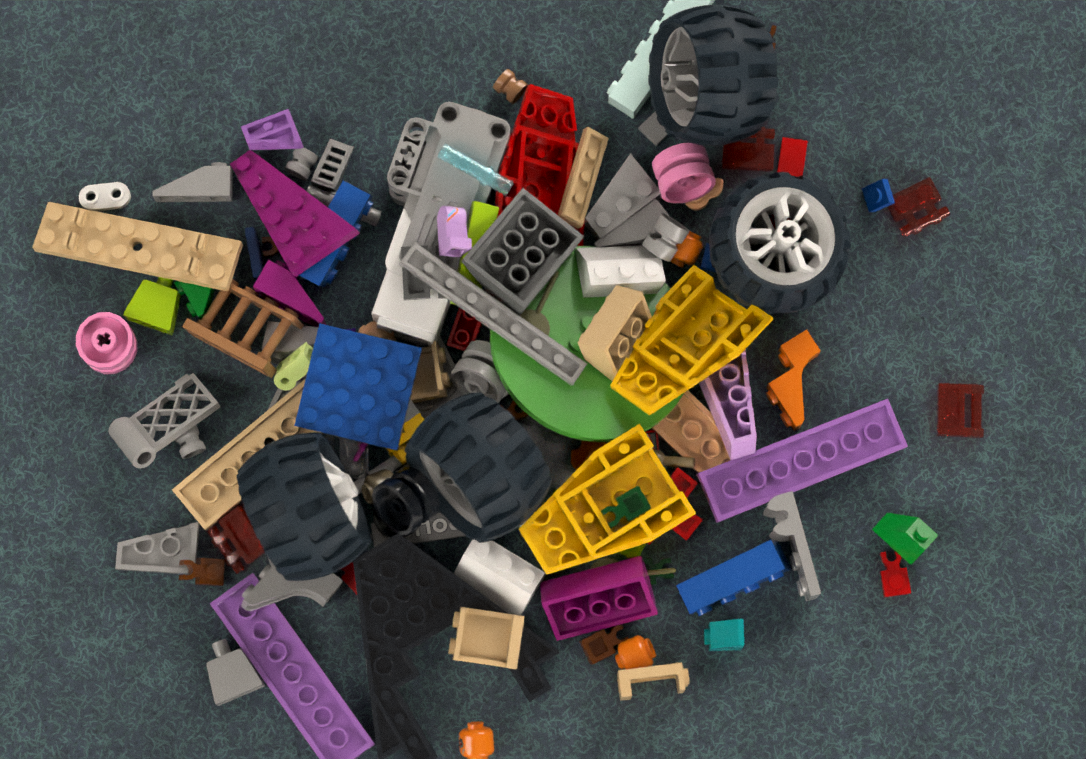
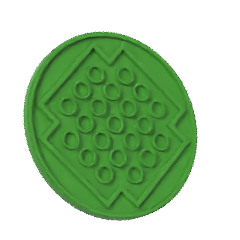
[490,246,684,442]

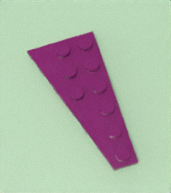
[230,150,360,277]

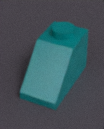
[704,619,744,651]

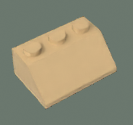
[578,285,652,381]

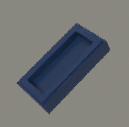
[245,227,264,282]

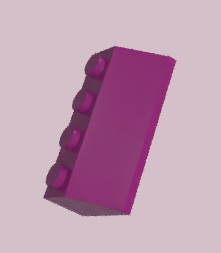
[540,556,658,641]

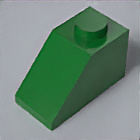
[872,512,938,565]

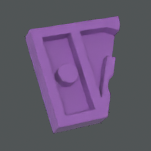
[241,109,304,150]

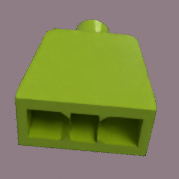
[123,277,181,335]

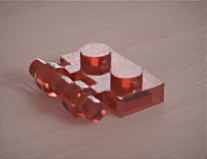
[722,126,775,172]
[887,177,950,237]
[207,506,265,574]

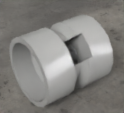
[642,213,690,262]

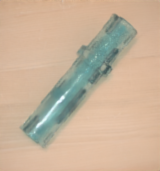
[437,143,514,196]

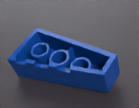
[299,181,374,287]
[676,540,791,616]

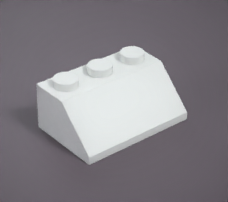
[575,245,665,298]
[454,540,545,616]

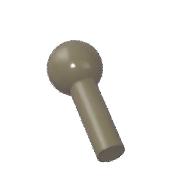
[653,450,695,468]

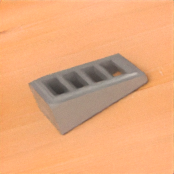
[311,139,354,192]

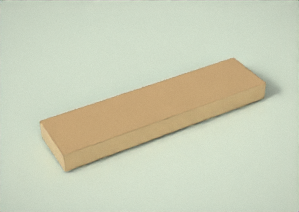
[558,127,609,229]

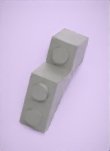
[241,564,343,611]

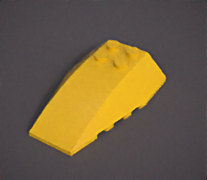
[610,265,773,415]
[518,424,696,575]

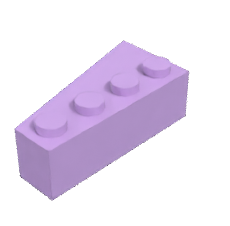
[699,349,757,460]

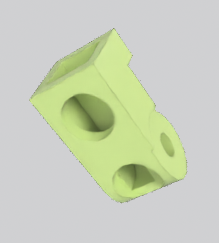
[274,342,313,390]

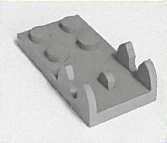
[763,491,821,601]

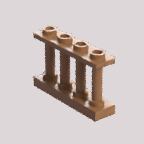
[182,279,304,379]

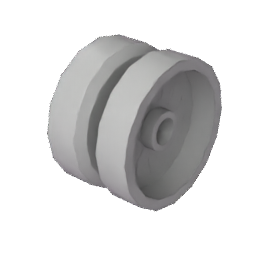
[451,340,507,403]

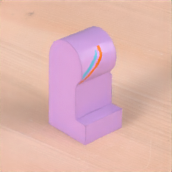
[437,206,472,258]

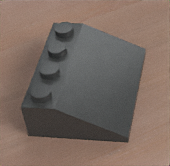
[461,188,584,316]

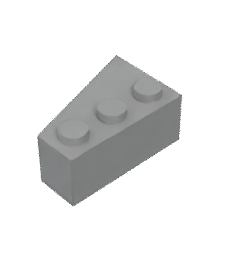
[585,153,661,241]

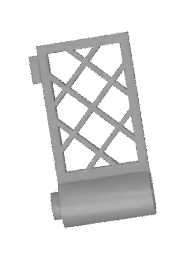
[108,373,221,469]

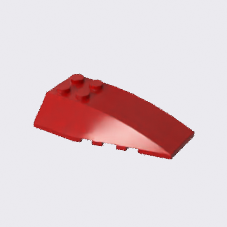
[495,84,585,246]

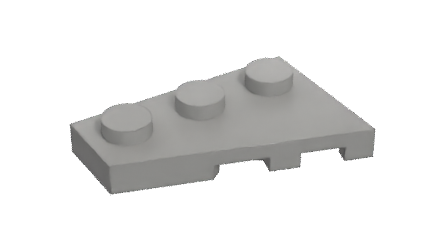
[115,522,200,574]

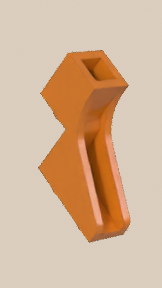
[766,330,821,431]

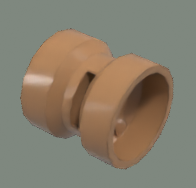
[493,69,528,104]

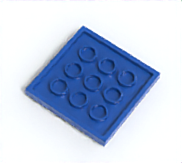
[294,323,422,451]

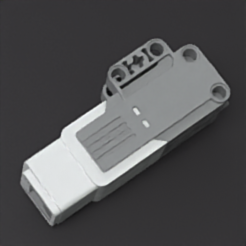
[371,102,513,347]

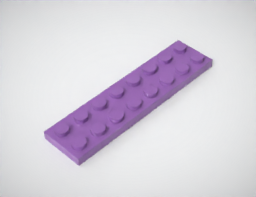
[697,399,908,523]
[210,573,375,759]

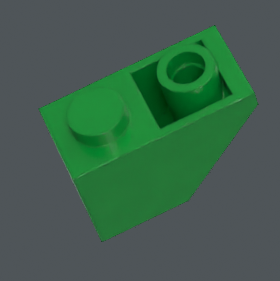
[174,281,215,320]

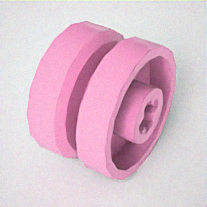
[652,143,716,204]
[76,312,137,374]

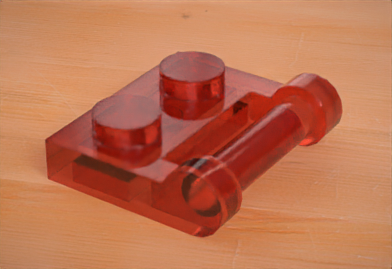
[937,383,984,438]

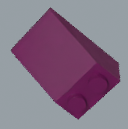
[253,260,327,327]

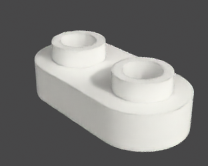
[79,182,131,211]

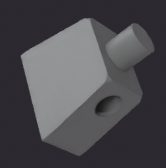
[206,639,265,706]

